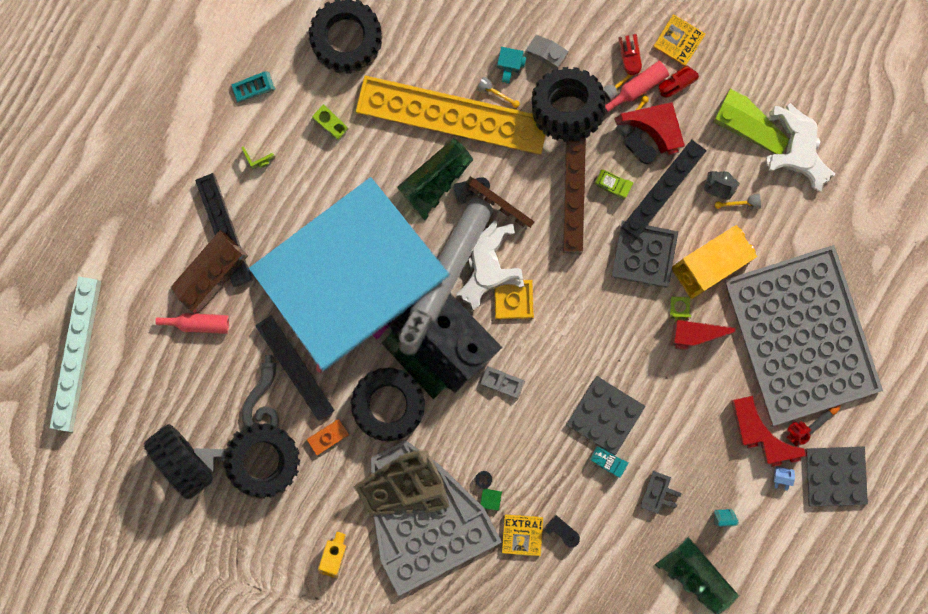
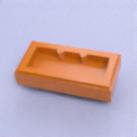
[306,419,349,456]

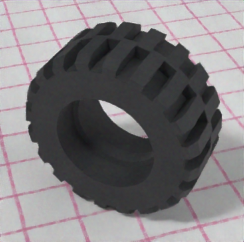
[309,0,382,74]
[532,67,605,142]
[351,367,425,441]
[223,423,300,499]
[143,424,213,499]

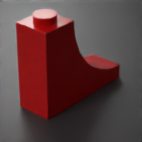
[614,102,685,155]

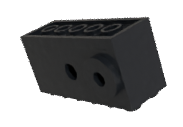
[387,293,503,394]

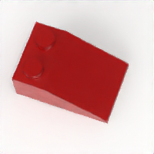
[671,320,735,351]

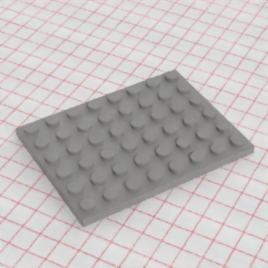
[724,245,883,426]

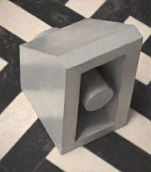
[526,35,569,70]

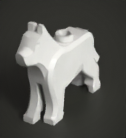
[766,103,835,191]
[456,220,524,311]

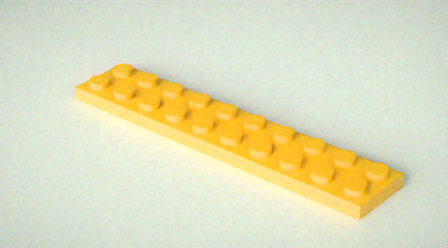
[356,75,546,155]

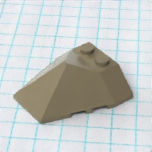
[354,450,449,515]

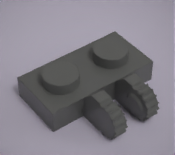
[640,471,682,514]

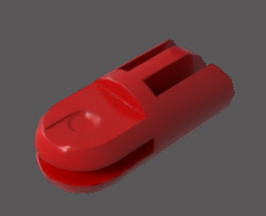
[618,34,642,75]
[658,65,699,98]

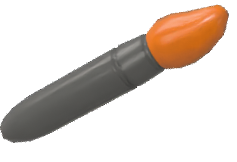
[809,405,841,435]

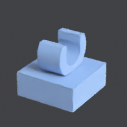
[774,466,795,491]

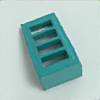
[231,71,275,103]
[714,509,739,527]

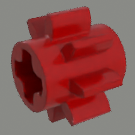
[787,421,811,446]

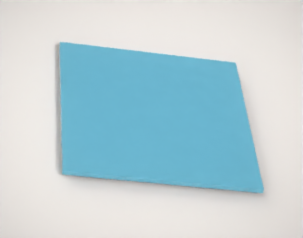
[249,177,450,371]

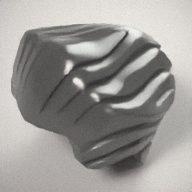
[704,171,740,200]

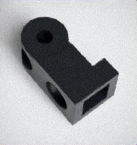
[623,127,657,165]
[453,177,490,205]
[543,514,580,548]

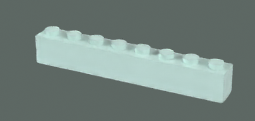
[50,276,101,432]

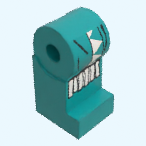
[589,446,629,478]

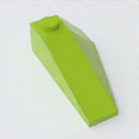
[713,89,789,154]

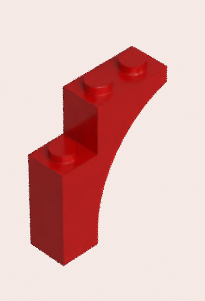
[731,396,806,467]

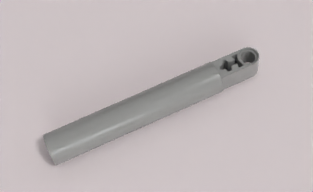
[400,198,493,354]

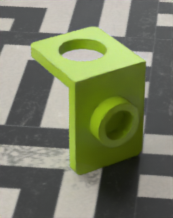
[241,146,276,169]
[670,296,691,322]

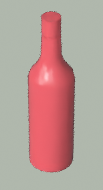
[605,60,670,112]
[156,313,229,334]

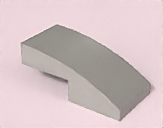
[480,366,525,399]

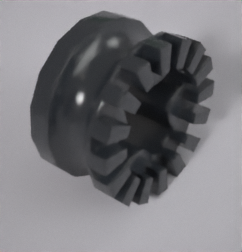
[475,471,492,488]

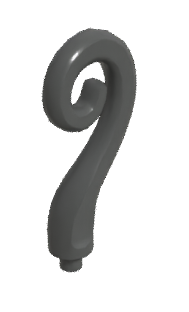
[242,355,279,427]

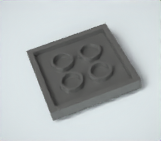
[611,221,679,288]
[566,376,646,455]
[806,446,868,506]

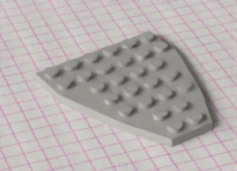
[371,440,502,596]

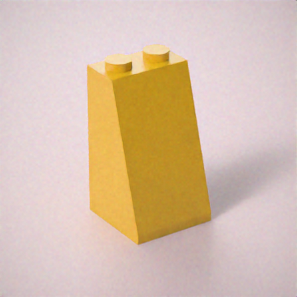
[672,225,758,300]

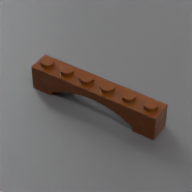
[563,137,586,254]

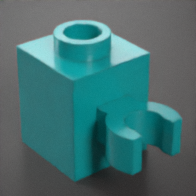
[497,46,526,84]

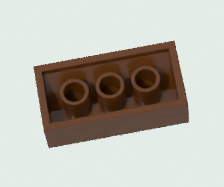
[171,230,249,313]

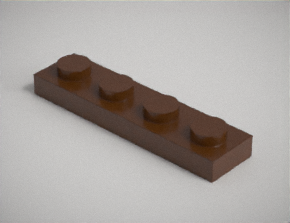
[466,176,535,228]

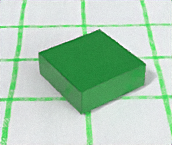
[481,488,502,511]

